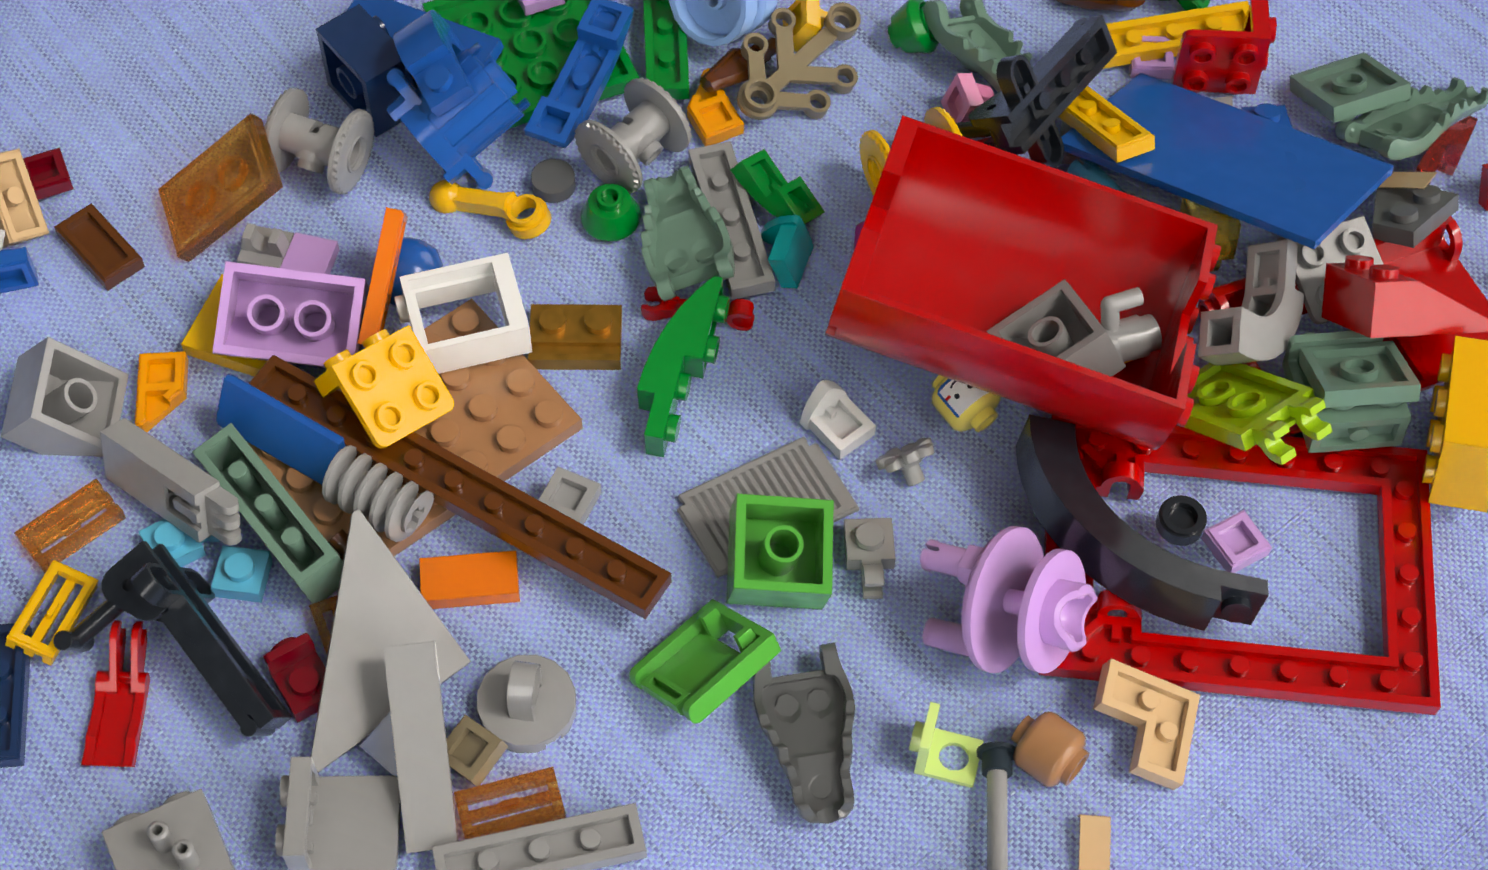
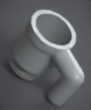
[1100,287,1162,363]

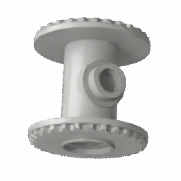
[574,78,692,194]
[261,88,374,194]

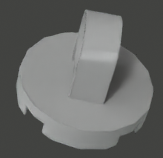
[477,655,576,753]

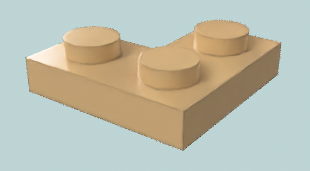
[1093,659,1200,790]

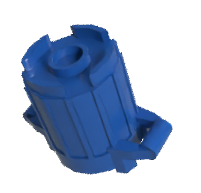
[386,42,531,189]

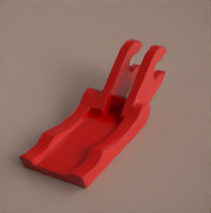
[81,620,150,767]

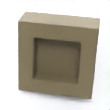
[447,714,509,787]

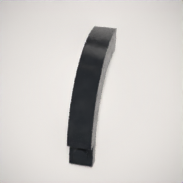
[1016,414,1269,631]

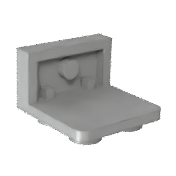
[1276,216,1384,324]
[275,757,401,870]

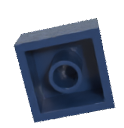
[316,4,418,137]

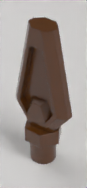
[700,37,776,92]

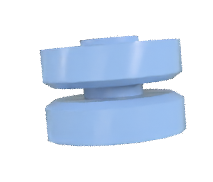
[669,0,778,47]

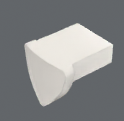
[800,380,876,460]

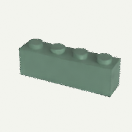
[192,423,343,607]

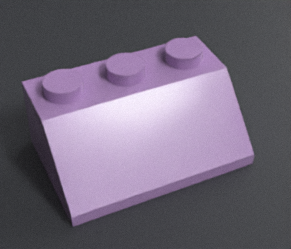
[212,261,369,368]

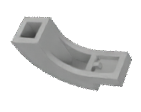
[1198,240,1305,365]

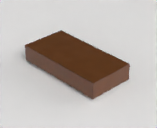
[54,203,145,291]

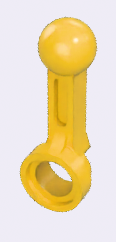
[429,180,551,239]

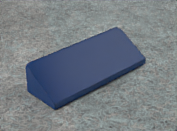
[216,374,346,485]

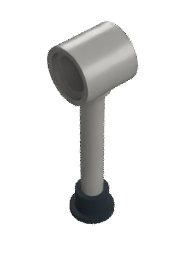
[977,742,1016,870]

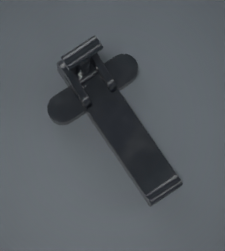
[956,15,1117,167]
[53,541,292,737]

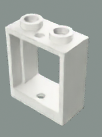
[394,253,532,374]

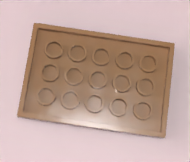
[247,298,583,557]

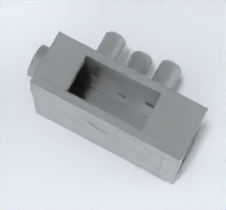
[101,789,235,870]

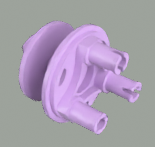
[920,526,1097,674]

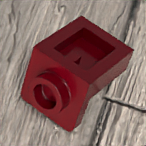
[263,633,326,723]

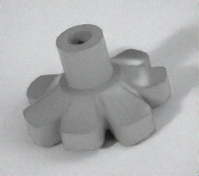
[875,438,935,486]

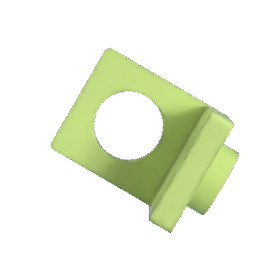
[909,702,984,788]

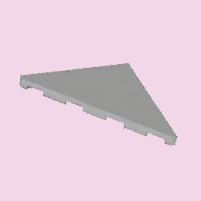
[310,508,471,773]

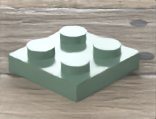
[1289,52,1411,123]
[1299,341,1421,411]

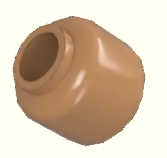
[1011,711,1090,787]

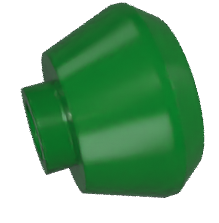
[887,0,939,53]
[581,184,641,241]

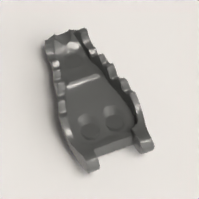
[753,642,855,823]

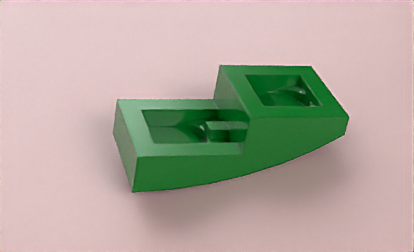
[730,149,825,225]

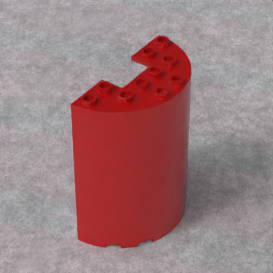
[825,115,1221,450]

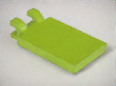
[1184,363,1332,465]

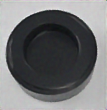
[1156,495,1207,546]

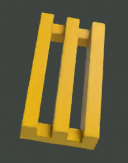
[5,560,99,666]

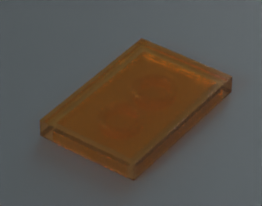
[158,113,283,262]

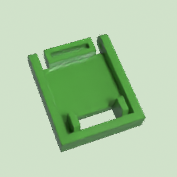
[629,599,781,724]

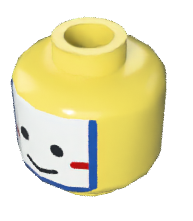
[932,375,1001,432]

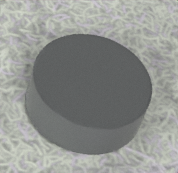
[531,159,576,203]

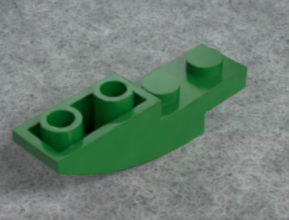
[637,276,730,457]

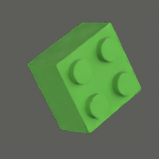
[726,493,834,610]

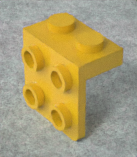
[314,325,454,449]

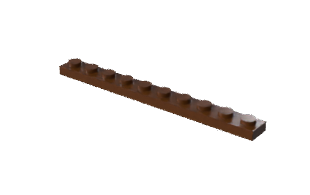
[249,355,672,620]

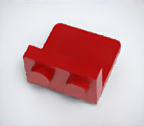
[1171,0,1277,95]

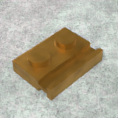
[528,304,622,370]

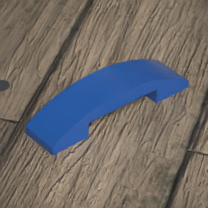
[524,0,634,148]

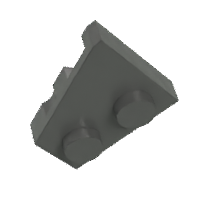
[1373,185,1458,248]

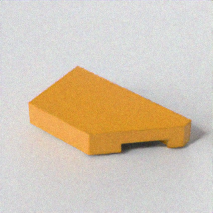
[687,68,744,146]
[135,351,189,432]

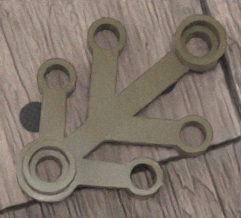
[737,2,861,120]

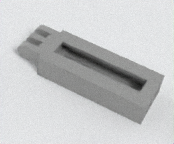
[100,418,242,545]

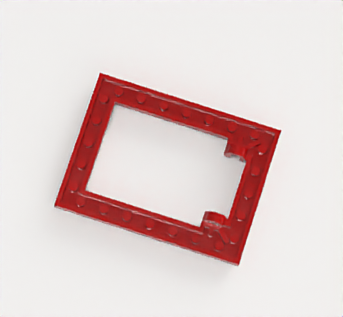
[1039,415,1441,715]

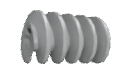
[322,445,434,542]

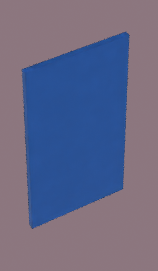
[1061,73,1394,249]

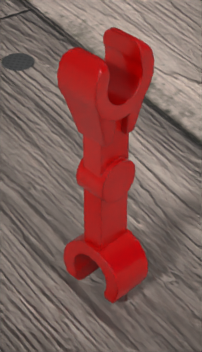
[641,286,755,331]

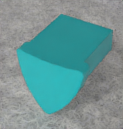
[760,215,814,289]

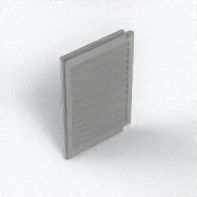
[677,437,859,578]

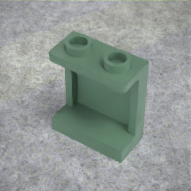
[1282,330,1411,453]

